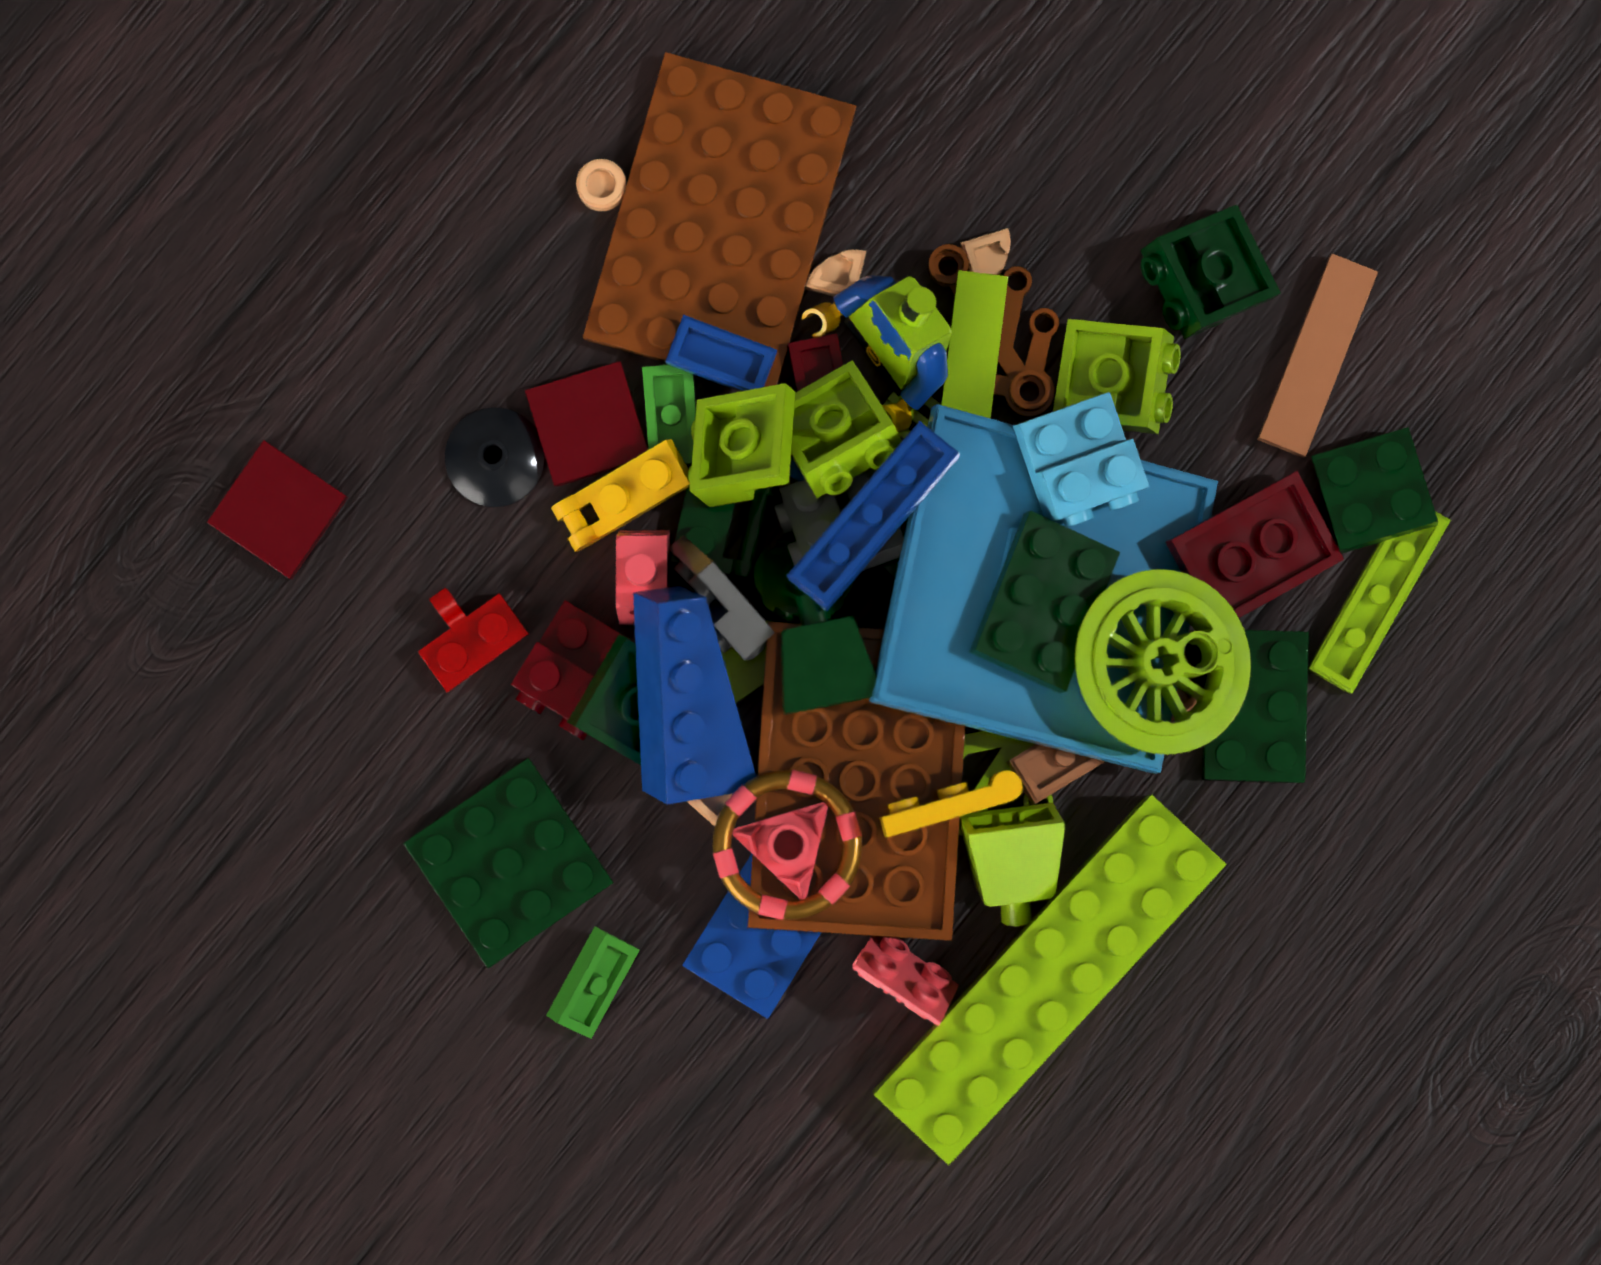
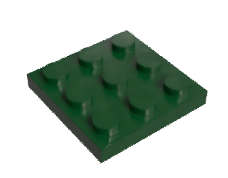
[403,758,614,969]

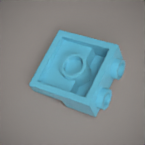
[1013,392,1149,527]

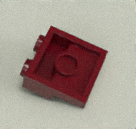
[510,600,625,741]

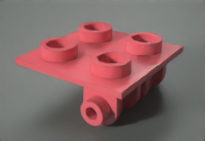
[852,936,959,1026]

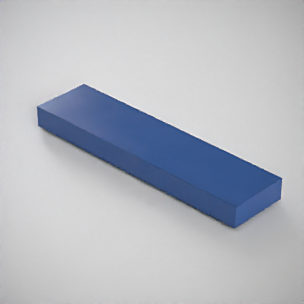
[787,421,960,611]

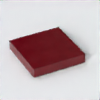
[525,361,648,487]
[207,440,348,580]

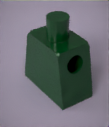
[781,595,877,715]

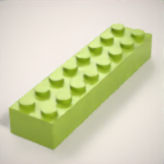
[872,795,1227,1165]

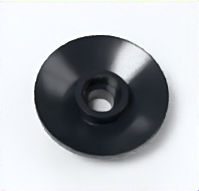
[445,408,545,507]

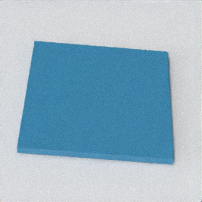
[869,404,1218,774]

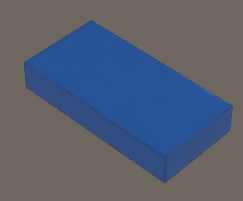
[665,315,778,391]

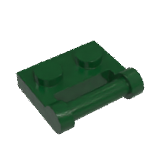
[671,485,780,581]

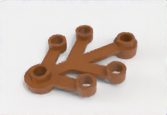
[928,244,1059,417]

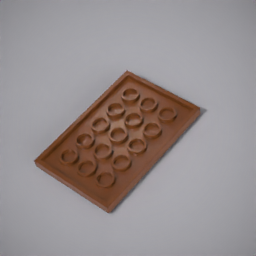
[583,52,857,387]
[748,622,965,941]

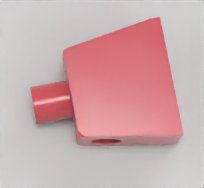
[616,530,670,625]

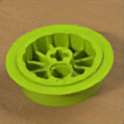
[1075,569,1251,755]

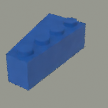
[633,586,756,804]

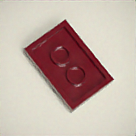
[1165,471,1344,618]

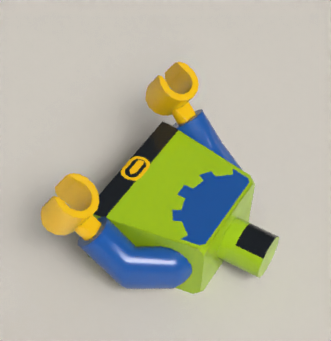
[801,275,952,432]

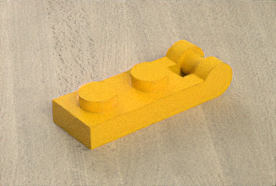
[551,439,690,552]
[879,771,1023,837]

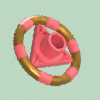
[713,770,862,920]

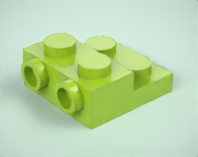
[1053,319,1181,434]
[791,360,902,498]
[688,383,795,507]

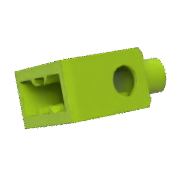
[959,803,1065,927]

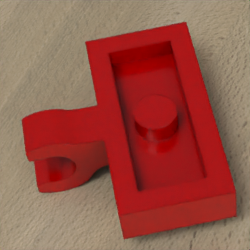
[418,588,529,693]

